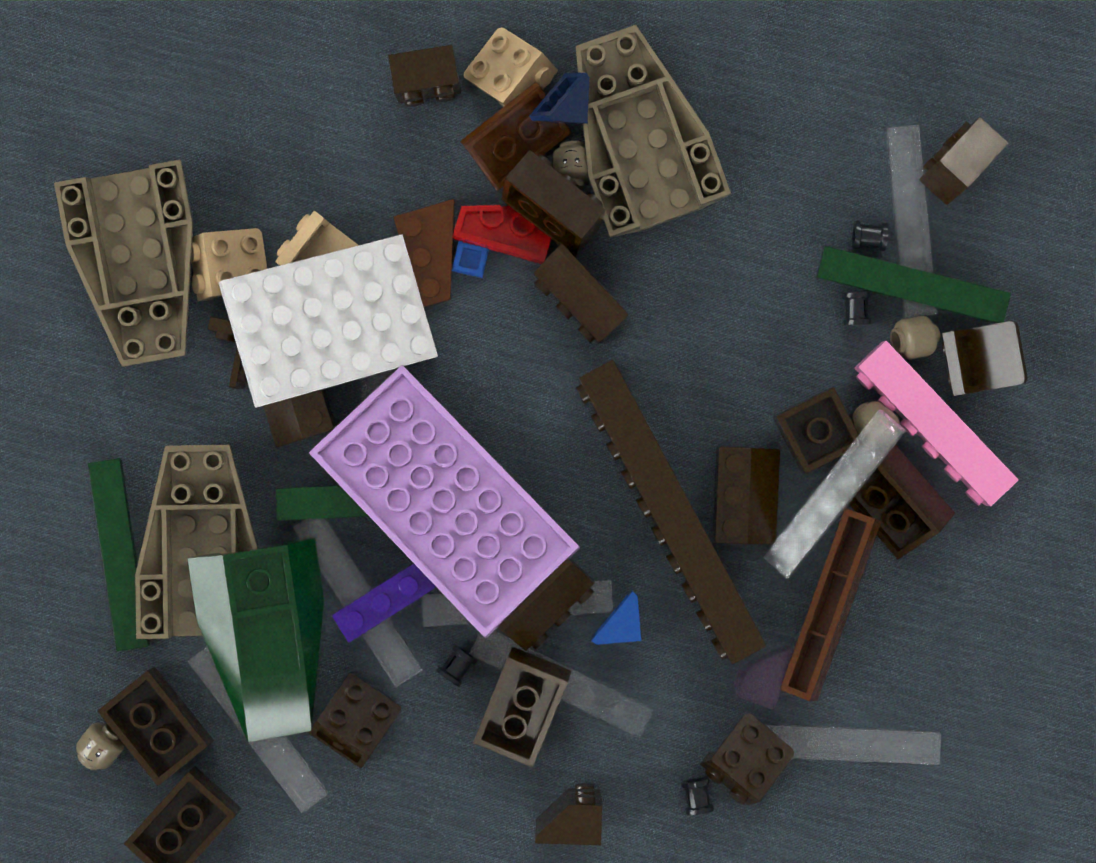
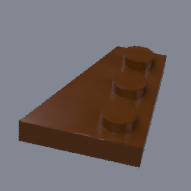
[393,199,455,308]

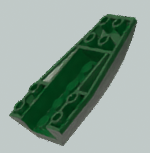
[187,537,324,743]

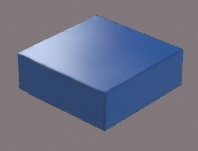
[452,241,489,279]

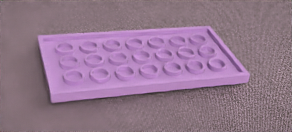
[309,365,580,639]

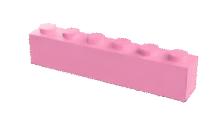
[854,341,1018,506]

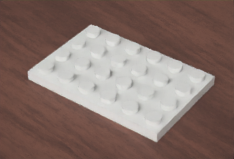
[219,234,438,408]

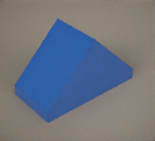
[591,589,641,645]

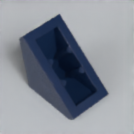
[529,73,590,124]

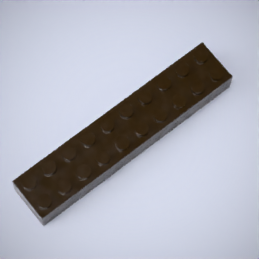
[576,360,766,665]

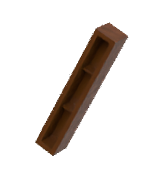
[780,508,882,701]

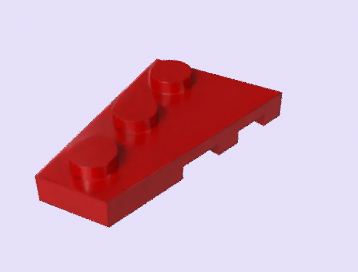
[453,205,551,264]

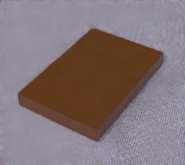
[460,82,572,191]

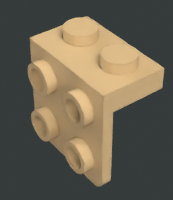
[464,27,558,107]
[275,211,359,266]
[191,228,267,301]

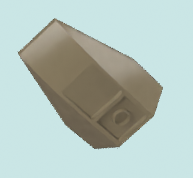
[576,25,731,237]
[54,160,193,367]
[135,445,258,639]

